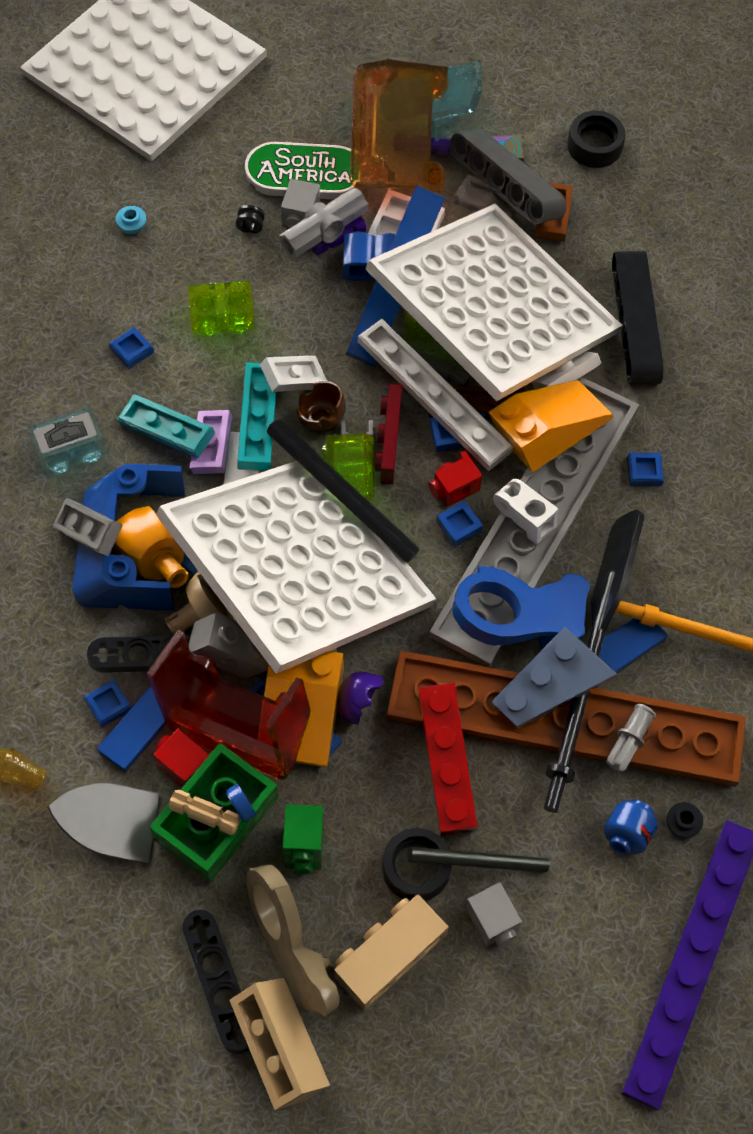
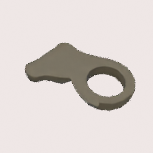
[246,865,339,1016]

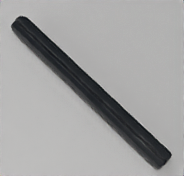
[267,418,419,563]

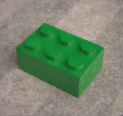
[149,743,279,883]

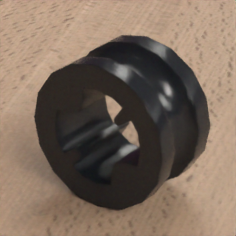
[236,205,265,234]

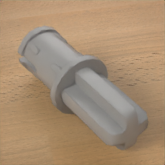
[606,704,656,772]

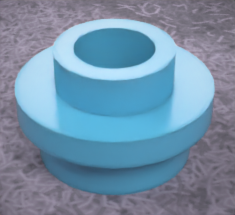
[116,206,147,234]

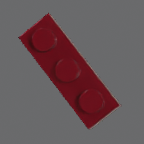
[375,384,402,484]

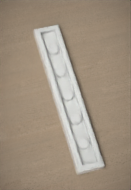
[358,319,513,471]

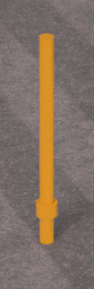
[615,600,753,653]

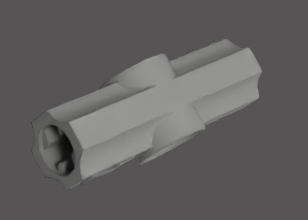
[279,188,369,258]

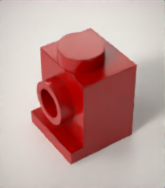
[428,451,483,507]

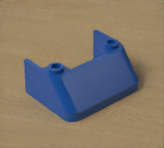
[73,464,186,611]

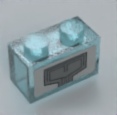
[28,406,107,475]

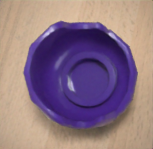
[337,671,383,725]

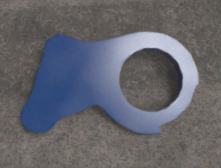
[452,566,590,650]

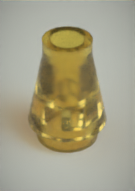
[0,747,48,790]

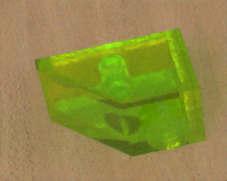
[322,433,375,502]

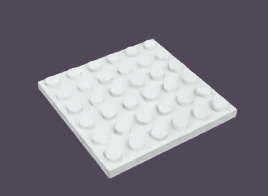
[20,0,267,162]
[366,204,623,401]
[156,461,436,674]

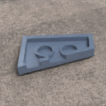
[491,627,617,729]

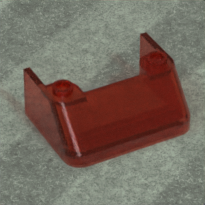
[146,630,311,780]

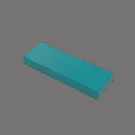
[117,394,215,459]

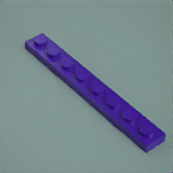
[621,820,753,1111]

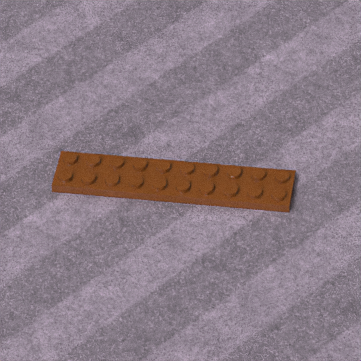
[386,650,746,787]

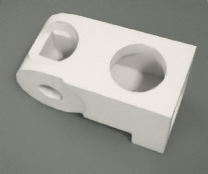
[493,478,559,545]

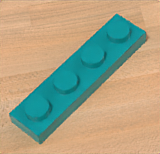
[237,362,276,471]

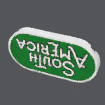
[245,142,364,199]

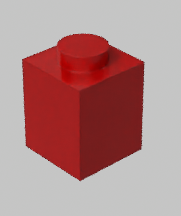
[153,729,209,787]

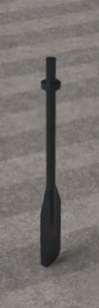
[544,509,644,813]

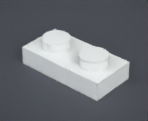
[260,356,327,392]

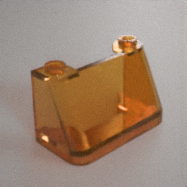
[351,59,449,192]

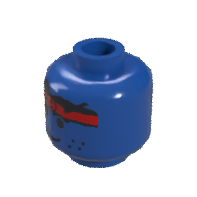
[603,799,658,855]

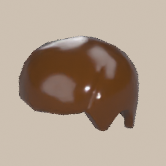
[296,381,346,432]

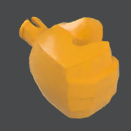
[111,506,189,588]

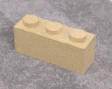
[334,894,449,1011]
[229,978,330,1110]

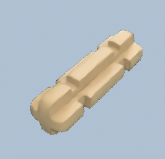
[169,789,241,835]

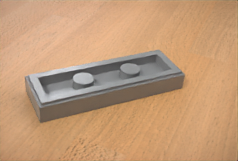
[53,498,123,556]

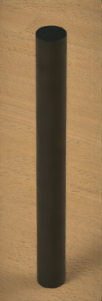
[407,847,550,873]

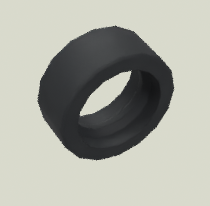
[567,110,625,168]
[382,827,452,901]

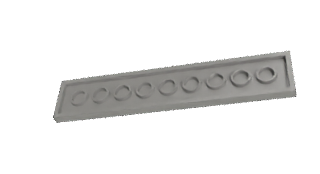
[429,377,639,667]

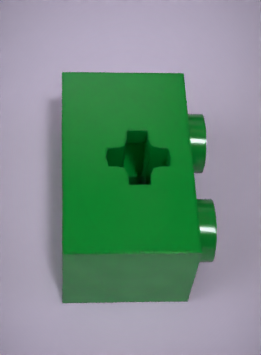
[283,804,324,875]

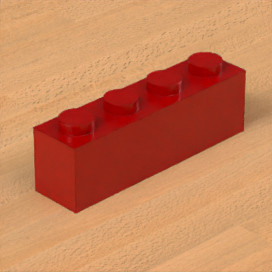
[419,682,478,836]

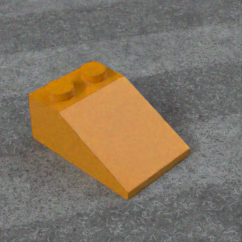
[489,380,614,473]
[257,651,344,768]

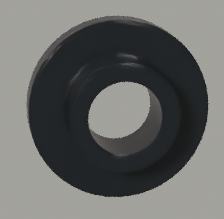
[666,802,703,839]

